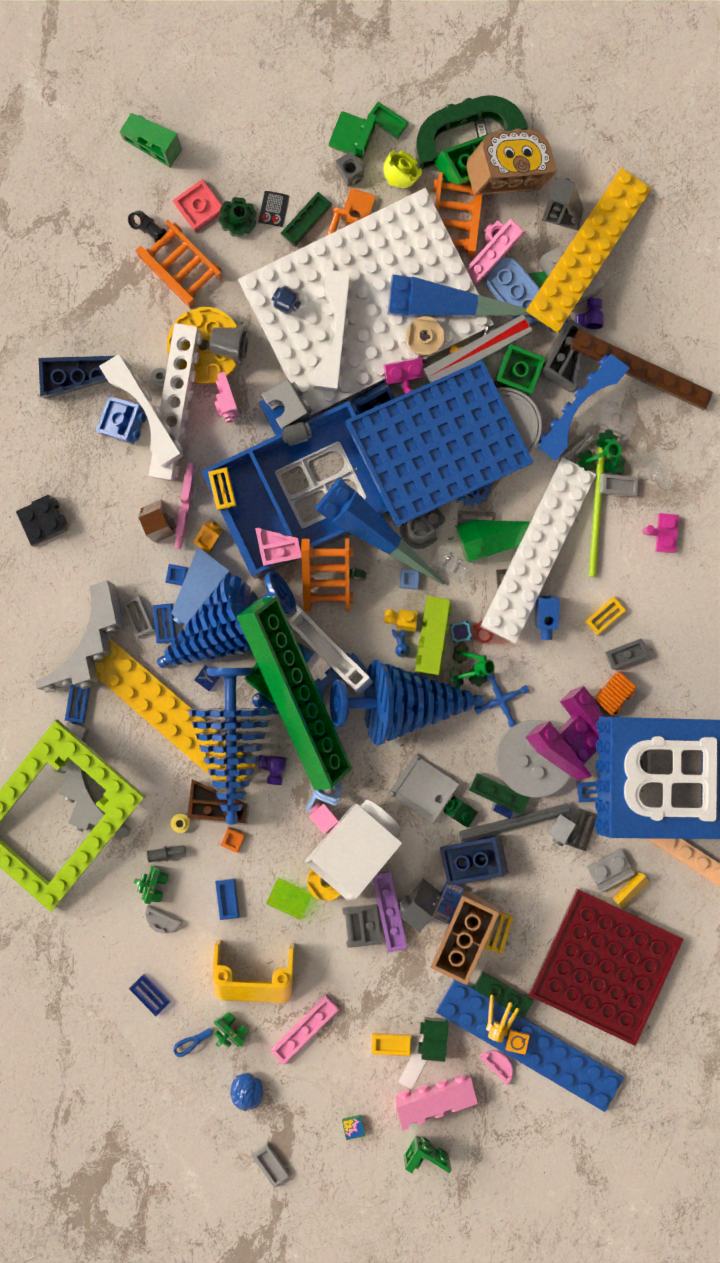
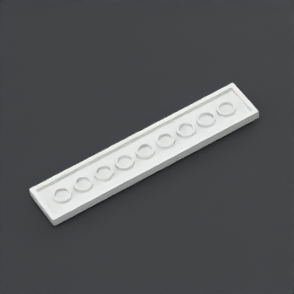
[480,457,596,644]

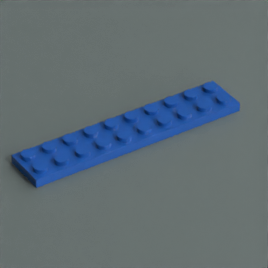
[436,979,624,1112]

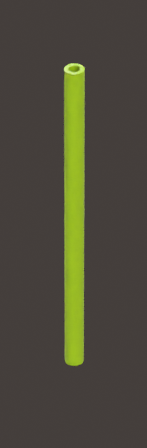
[589,447,605,577]

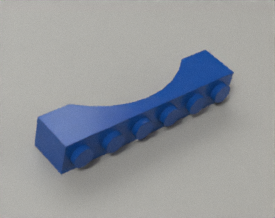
[538,354,629,461]

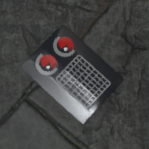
[258,191,289,227]

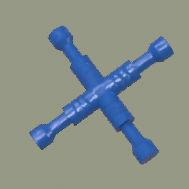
[474,673,529,727]

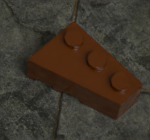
[138,500,177,543]
[187,779,249,825]

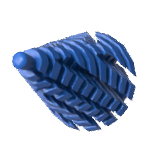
[157,571,297,668]
[330,660,484,746]
[188,668,273,825]

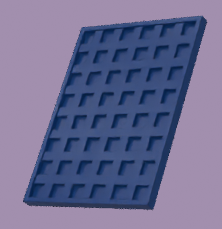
[345,360,534,527]

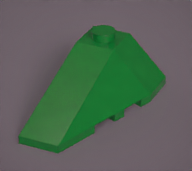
[434,129,503,185]
[455,520,531,562]

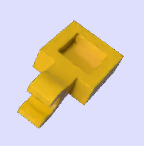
[384,609,418,632]

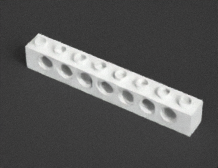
[149,323,202,481]

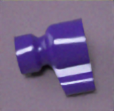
[575,298,604,330]
[258,755,287,785]

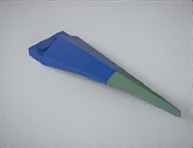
[387,274,532,317]
[315,478,445,585]

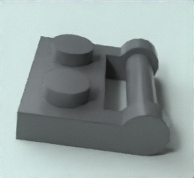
[342,904,382,948]

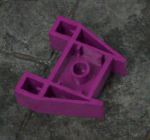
[525,686,602,780]

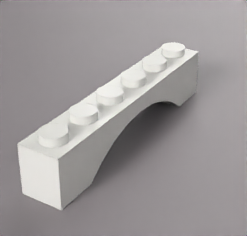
[314,270,353,392]
[99,354,183,468]
[285,604,373,696]

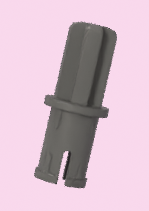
[147,845,186,863]

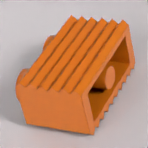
[593,671,637,715]

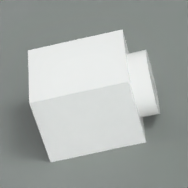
[304,800,402,900]

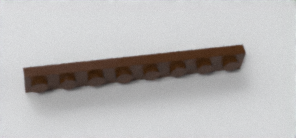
[570,329,713,410]

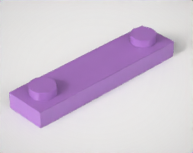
[373,871,407,953]

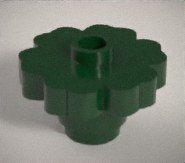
[219,197,257,237]

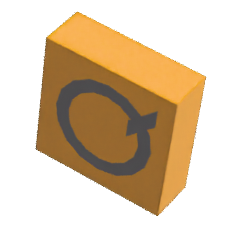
[505,1029,530,1055]

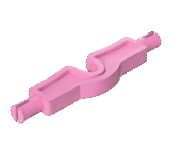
[174,463,195,549]

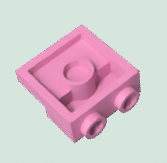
[215,372,240,423]

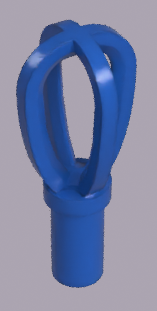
[173,1028,213,1057]

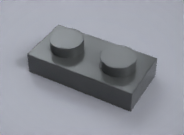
[605,638,649,670]

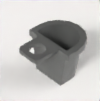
[209,325,248,365]
[400,508,445,549]

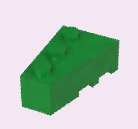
[119,113,182,168]

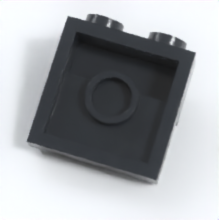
[16,494,68,546]

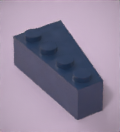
[38,356,115,399]

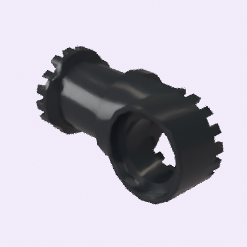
[128,210,167,243]

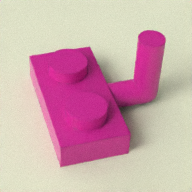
[383,357,425,394]
[642,513,679,553]

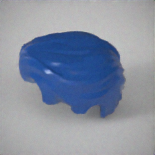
[230,1073,263,1111]

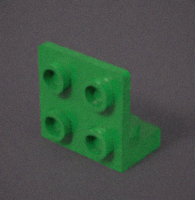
[329,111,377,159]
[404,1136,452,1173]

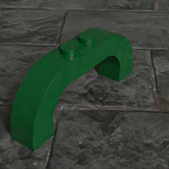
[416,95,528,170]

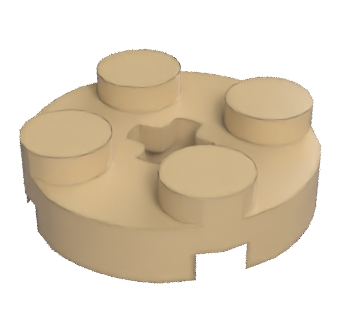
[405,316,444,356]

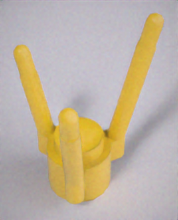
[486,994,519,1042]

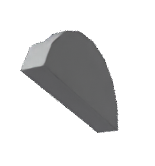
[145,905,183,934]

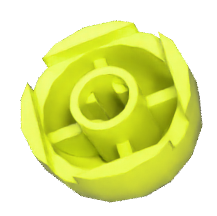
[383,149,422,189]

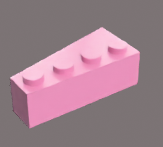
[395,1074,478,1131]

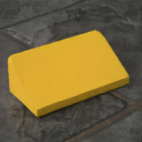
[613,872,649,909]

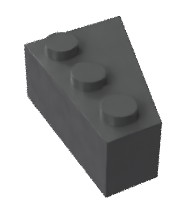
[542,177,584,231]
[540,319,587,392]
[399,878,441,933]

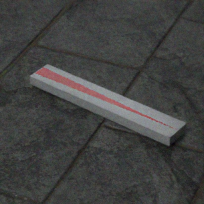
[423,315,532,383]

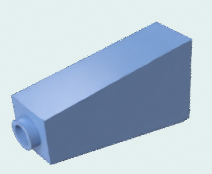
[171,548,231,626]

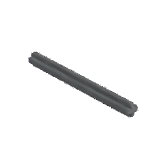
[459,803,571,842]

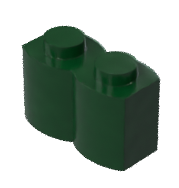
[418,1017,449,1062]

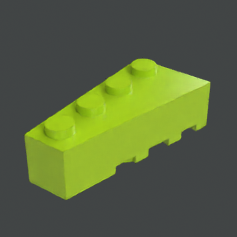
[414,596,453,676]

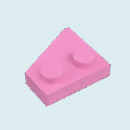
[255,528,301,566]

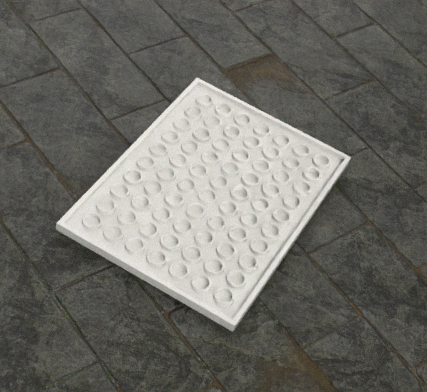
[238,188,494,415]

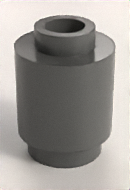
[281,422,312,446]

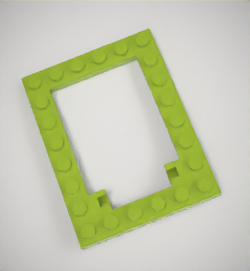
[0,719,146,912]

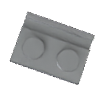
[587,849,635,892]

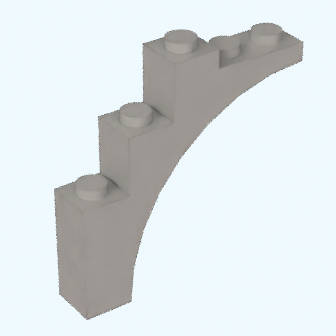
[35,580,124,693]
[50,722,131,839]

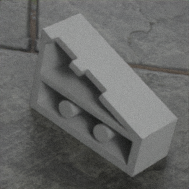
[539,246,605,308]

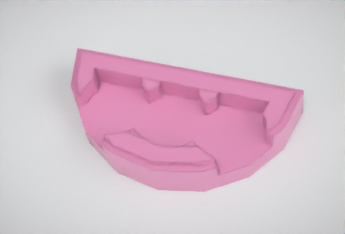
[480,1050,513,1086]

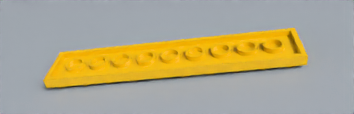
[526,167,652,333]
[95,639,256,790]

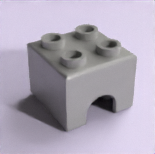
[262,379,312,431]

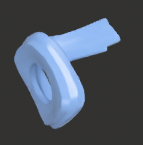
[306,782,342,812]

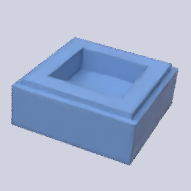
[400,569,420,590]

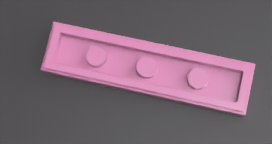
[466,218,525,288]
[271,995,340,1065]

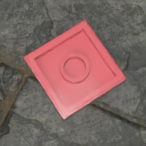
[172,179,222,232]

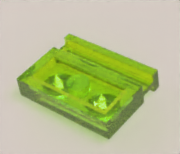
[266,877,312,920]

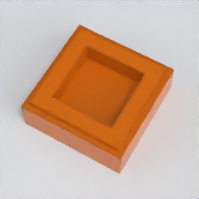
[220,827,246,853]

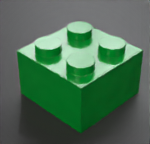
[493,344,546,396]

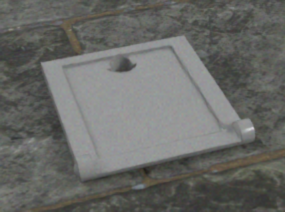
[388,754,459,824]

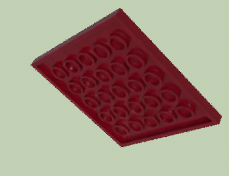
[528,888,684,1046]

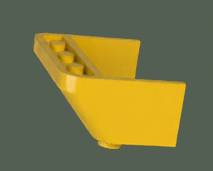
[213,940,295,1003]

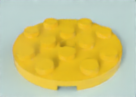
[167,307,238,384]

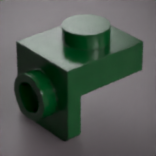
[443,796,478,828]

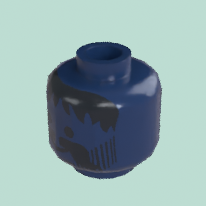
[271,285,302,315]

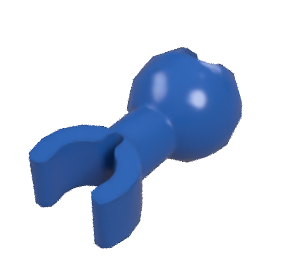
[392,629,410,658]
[252,693,279,715]

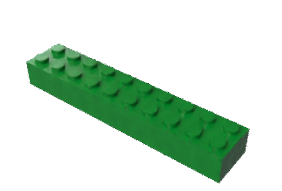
[236,595,352,790]

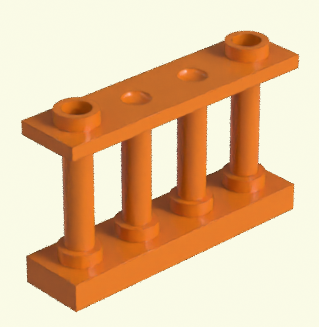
[433,172,482,257]
[135,220,223,309]
[301,539,353,612]

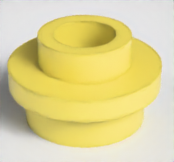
[171,813,190,833]

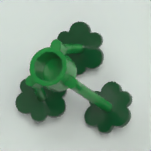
[578,429,625,475]
[450,642,495,688]

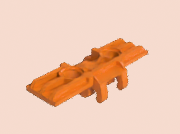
[324,188,376,237]

